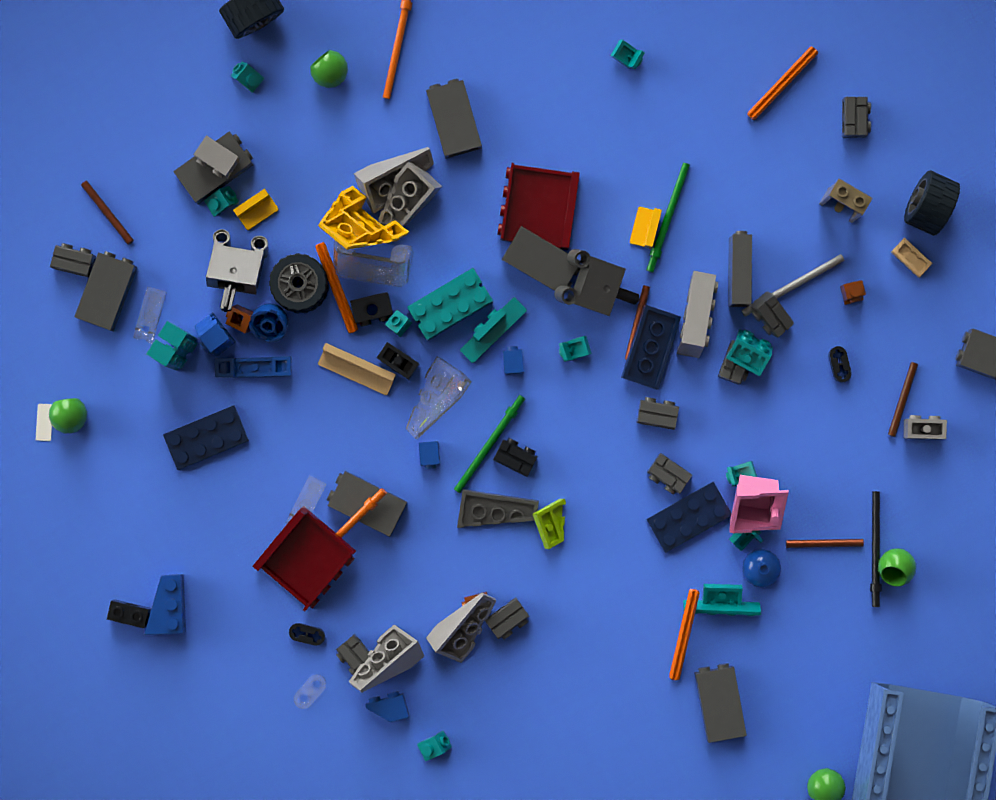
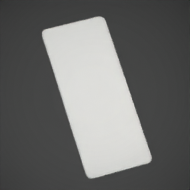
[36,404,52,441]

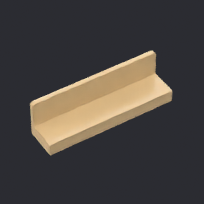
[318,343,396,395]

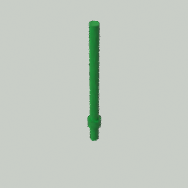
[646,163,690,273]
[454,395,525,493]

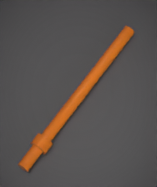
[383,0,413,99]
[336,488,387,538]

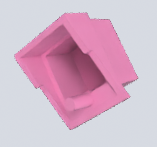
[730,475,789,533]

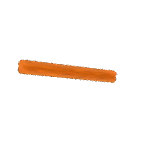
[747,46,818,120]
[315,242,358,333]
[669,589,700,680]

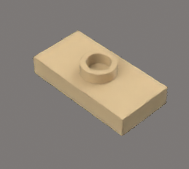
[891,238,933,278]

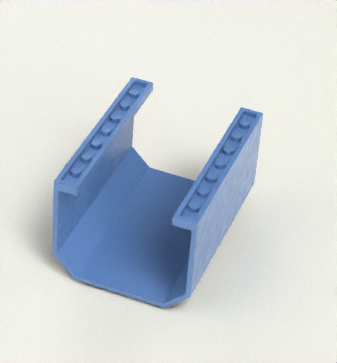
[852,682,996,800]

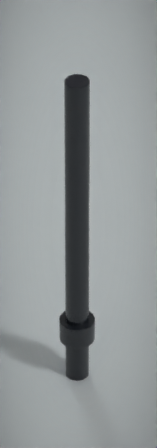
[870,491,882,607]

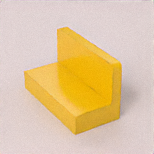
[233,188,279,230]
[630,207,662,249]

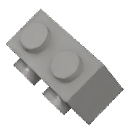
[193,135,241,178]
[904,415,947,440]

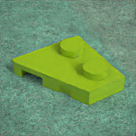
[533,498,566,549]

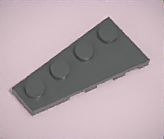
[457,489,539,528]

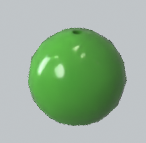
[310,50,348,88]
[49,398,87,434]
[878,548,916,586]
[807,768,846,800]

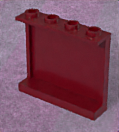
[497,163,580,250]
[252,506,356,611]

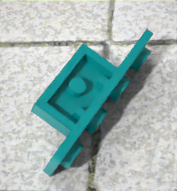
[460,297,527,363]
[683,584,761,616]

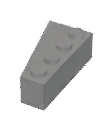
[677,271,718,358]

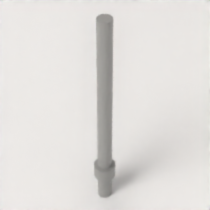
[741,254,844,317]

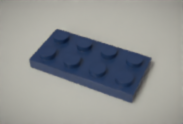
[621,305,681,390]
[163,405,249,470]
[646,482,732,553]

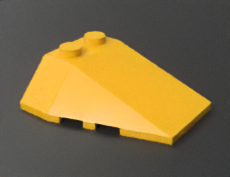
[318,186,409,250]

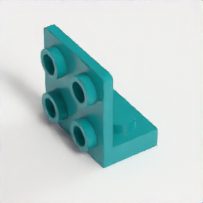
[726,329,773,376]

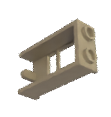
[819,179,873,223]

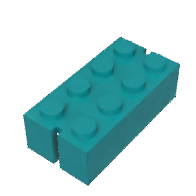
[407,268,493,341]
[146,321,198,371]

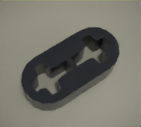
[828,346,851,382]
[289,623,325,645]

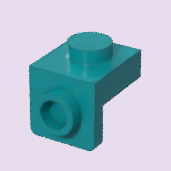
[610,39,645,69]
[231,61,264,93]
[204,186,239,217]
[385,310,412,337]
[559,336,592,362]
[726,461,757,487]
[729,530,763,551]
[417,731,452,761]

